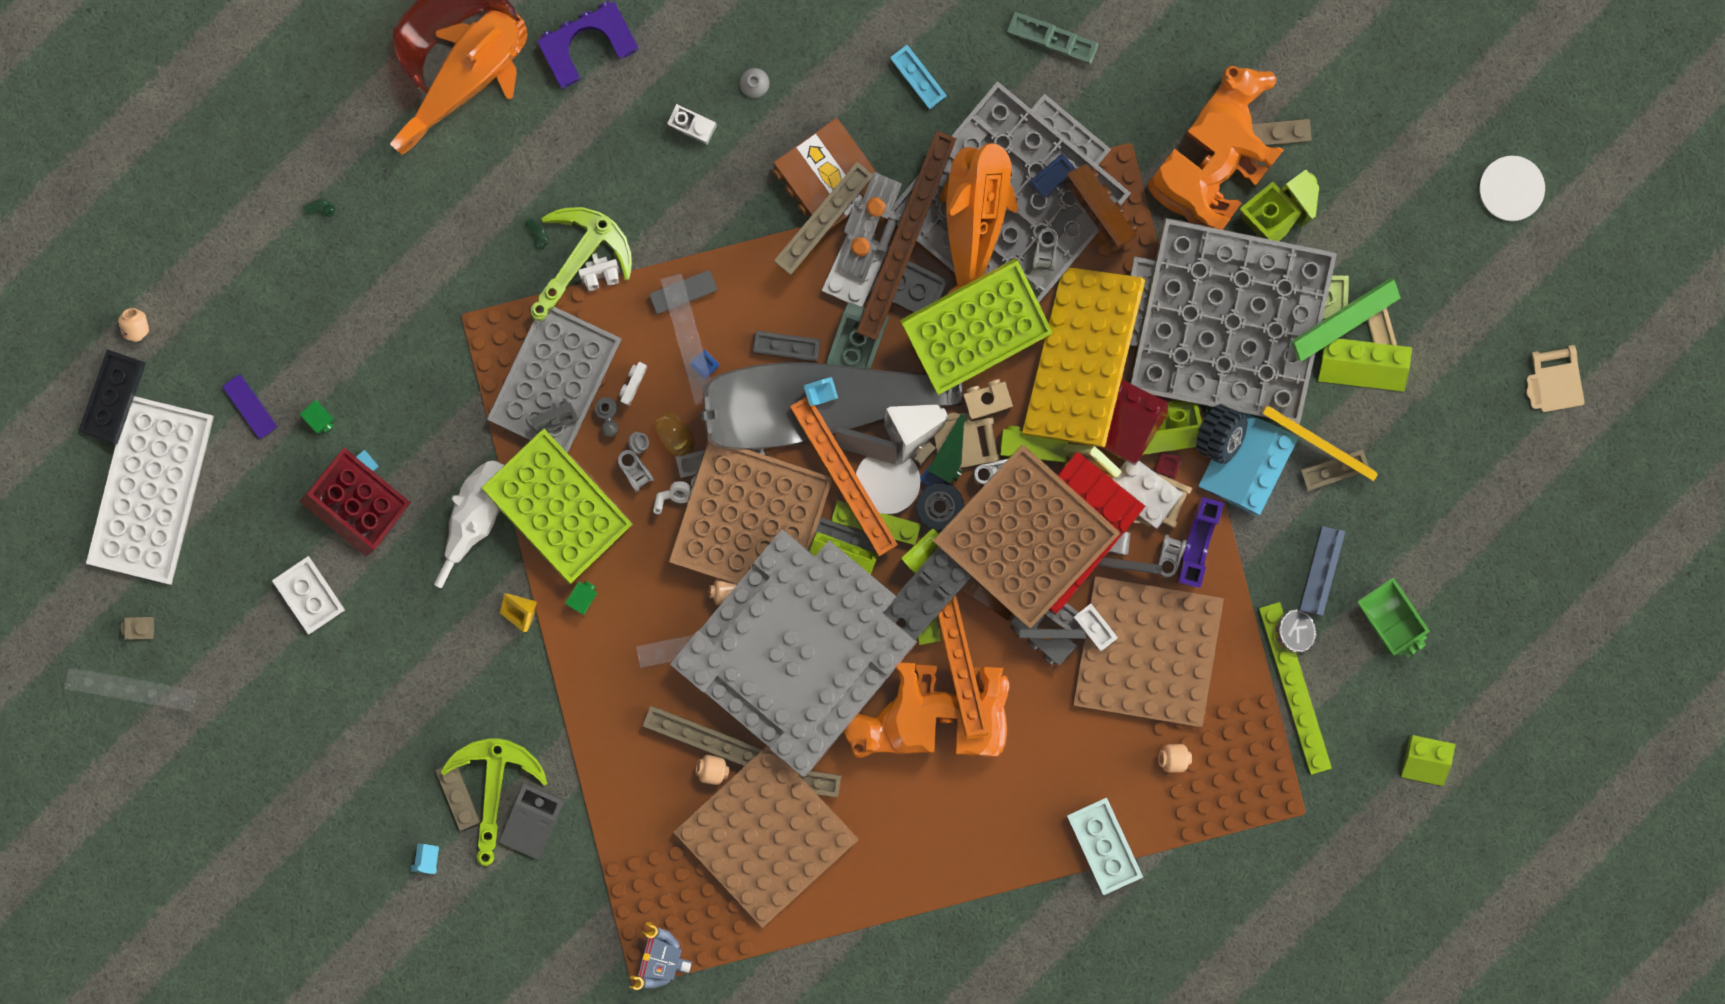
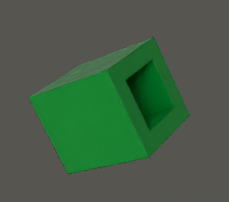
[300,400,335,434]
[565,580,598,615]

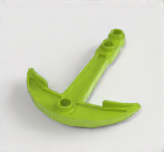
[530,207,632,321]
[441,738,547,866]

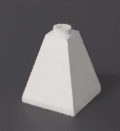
[883,405,948,462]

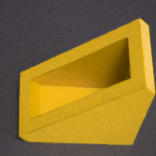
[500,593,537,632]

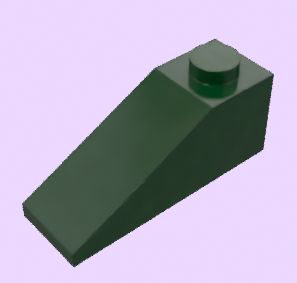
[928,414,965,483]

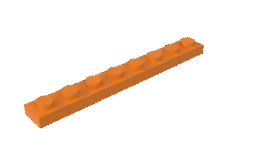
[790,397,898,557]
[937,595,989,740]

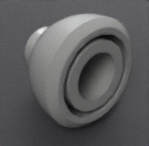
[739,68,769,98]

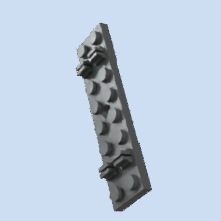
[884,547,972,640]

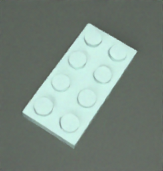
[1067,797,1143,895]

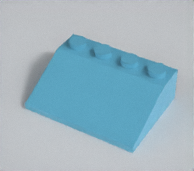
[1198,412,1299,516]

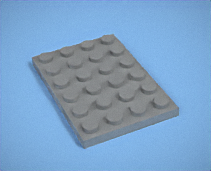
[487,307,622,453]

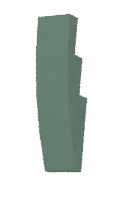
[1007,12,1099,64]

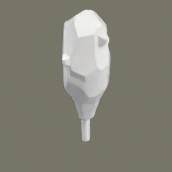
[434,461,504,588]

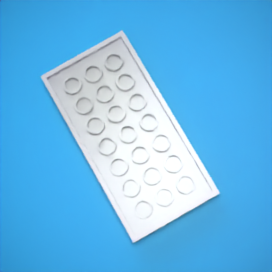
[86,396,214,585]

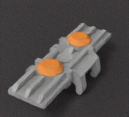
[837,172,902,280]

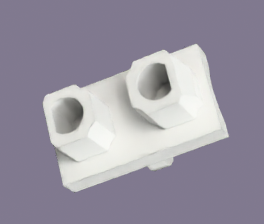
[578,253,620,291]

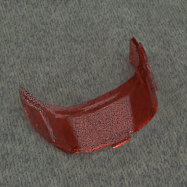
[393,0,520,93]

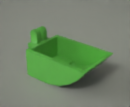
[1358,577,1430,657]

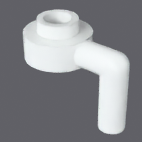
[653,481,692,514]

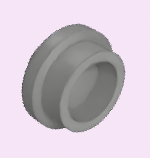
[628,432,649,454]

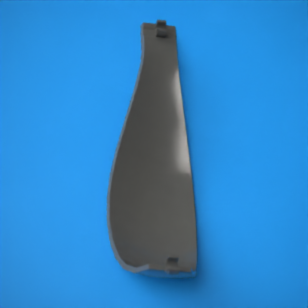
[700,362,963,450]

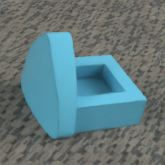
[410,843,439,874]

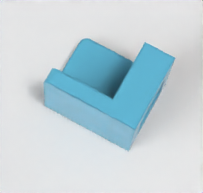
[804,377,838,406]

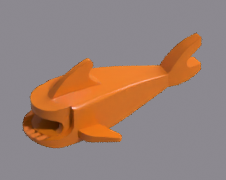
[390,8,528,155]
[940,143,1018,295]

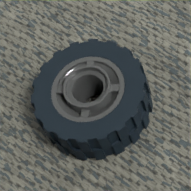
[916,482,964,531]

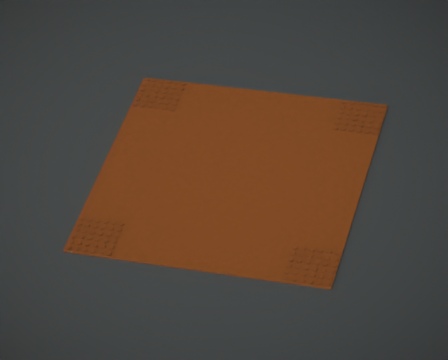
[462,143,1306,986]

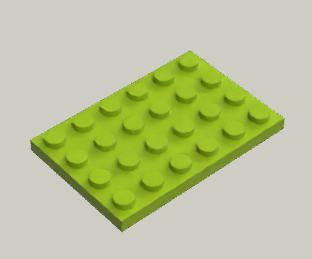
[900,258,1053,395]
[480,428,633,584]

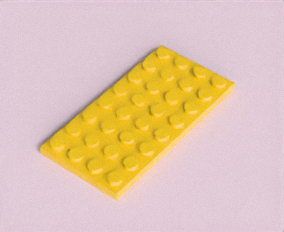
[1022,268,1145,447]

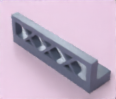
[1300,526,1345,616]

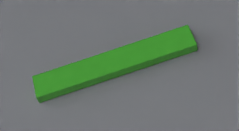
[1290,278,1401,362]

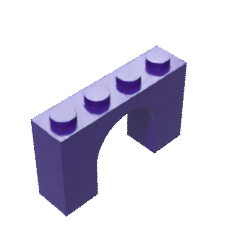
[537,1,639,89]
[1176,497,1224,588]

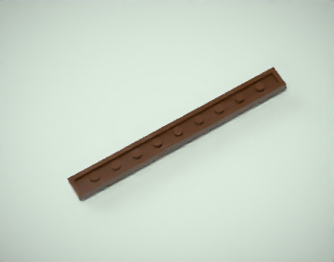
[856,131,957,341]

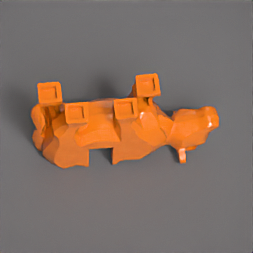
[1148,66,1283,230]
[843,663,1009,758]

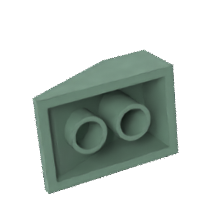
[826,302,889,369]

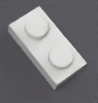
[619,362,648,406]
[1074,604,1118,651]

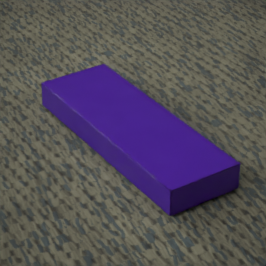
[222,374,278,440]

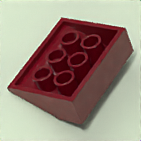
[1100,379,1168,465]
[299,448,411,556]

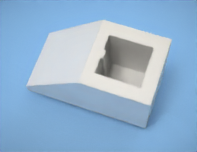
[667,104,717,145]

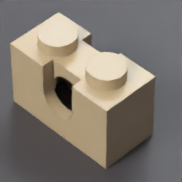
[963,379,1013,420]

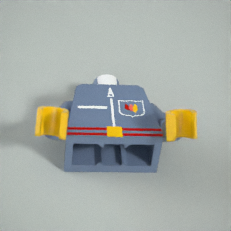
[629,922,692,990]

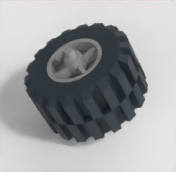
[1196,404,1248,464]

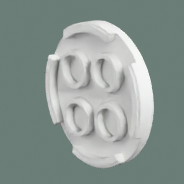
[1479,156,1545,221]
[856,454,920,514]

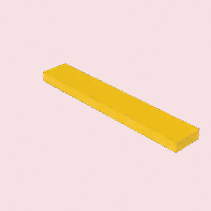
[1261,405,1378,481]

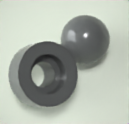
[595,397,619,437]

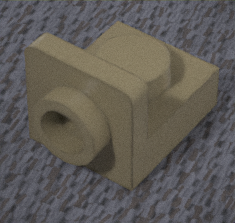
[911,442,936,467]
[121,617,154,639]

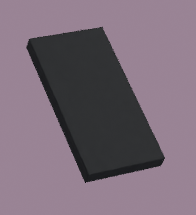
[78,349,146,445]

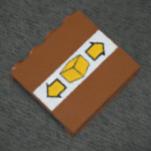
[772,118,877,233]

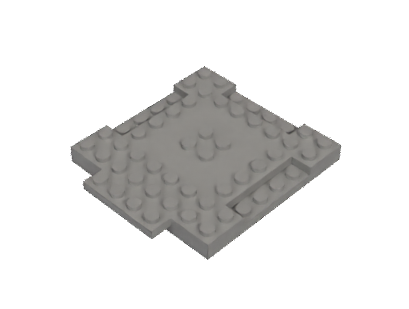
[888,81,1131,303]
[1129,218,1337,424]
[670,529,917,777]

